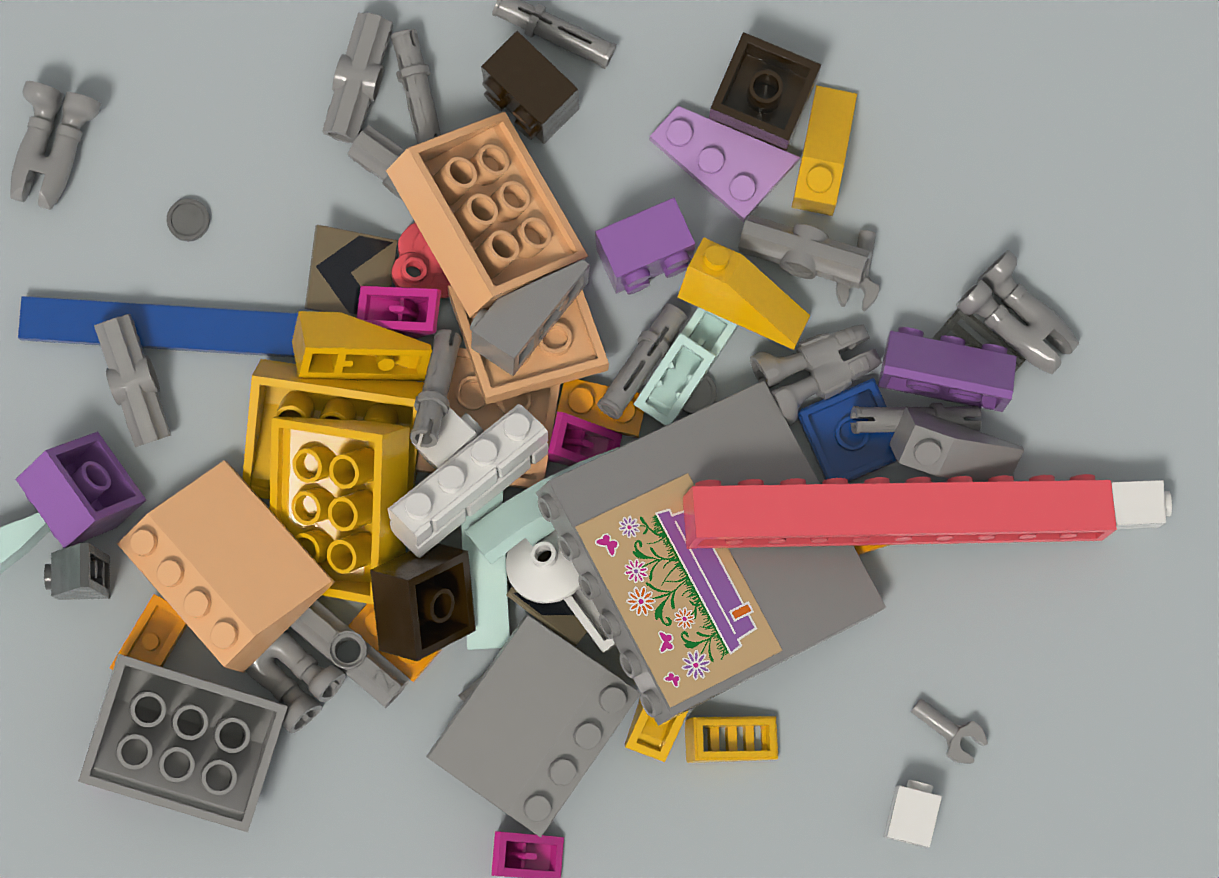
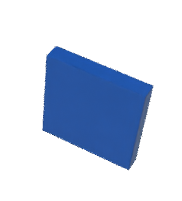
[798,378,897,482]

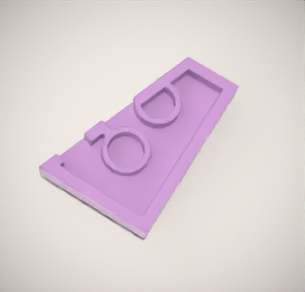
[649,106,800,222]

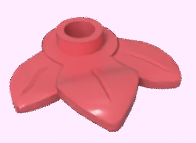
[391,222,451,298]

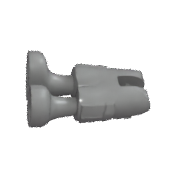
[750,325,882,426]

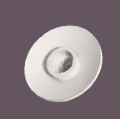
[506,530,580,603]

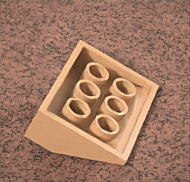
[386,111,588,318]
[117,460,335,673]

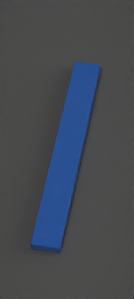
[18,296,298,358]

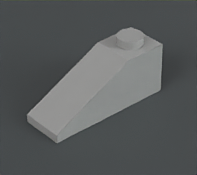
[470,259,590,376]
[890,406,1024,482]

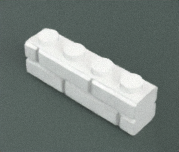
[388,404,549,558]

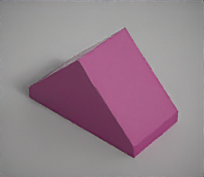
[357,286,441,339]
[548,412,623,466]
[491,831,564,878]

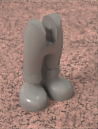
[10,81,101,210]
[956,250,1079,374]
[245,631,346,734]

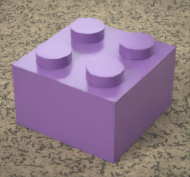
[595,197,695,295]
[15,431,146,548]

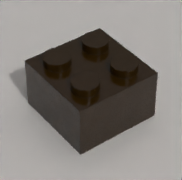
[481,31,579,144]
[709,32,822,151]
[370,543,476,661]

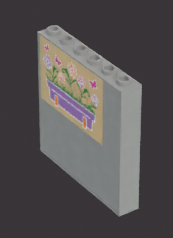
[536,380,886,726]

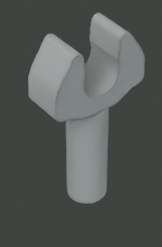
[836,230,880,311]
[911,699,988,764]

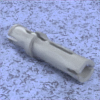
[492,0,617,69]
[391,29,441,144]
[597,303,688,419]
[410,329,462,448]
[850,403,981,434]

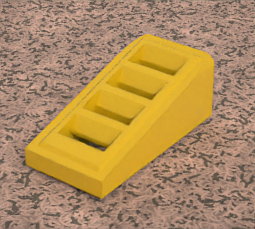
[685,716,778,763]

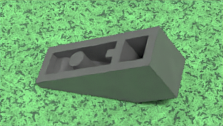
[44,543,110,600]

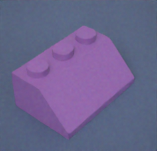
[878,327,1017,412]

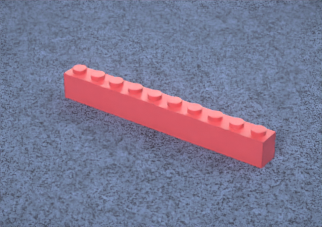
[683,474,1117,549]

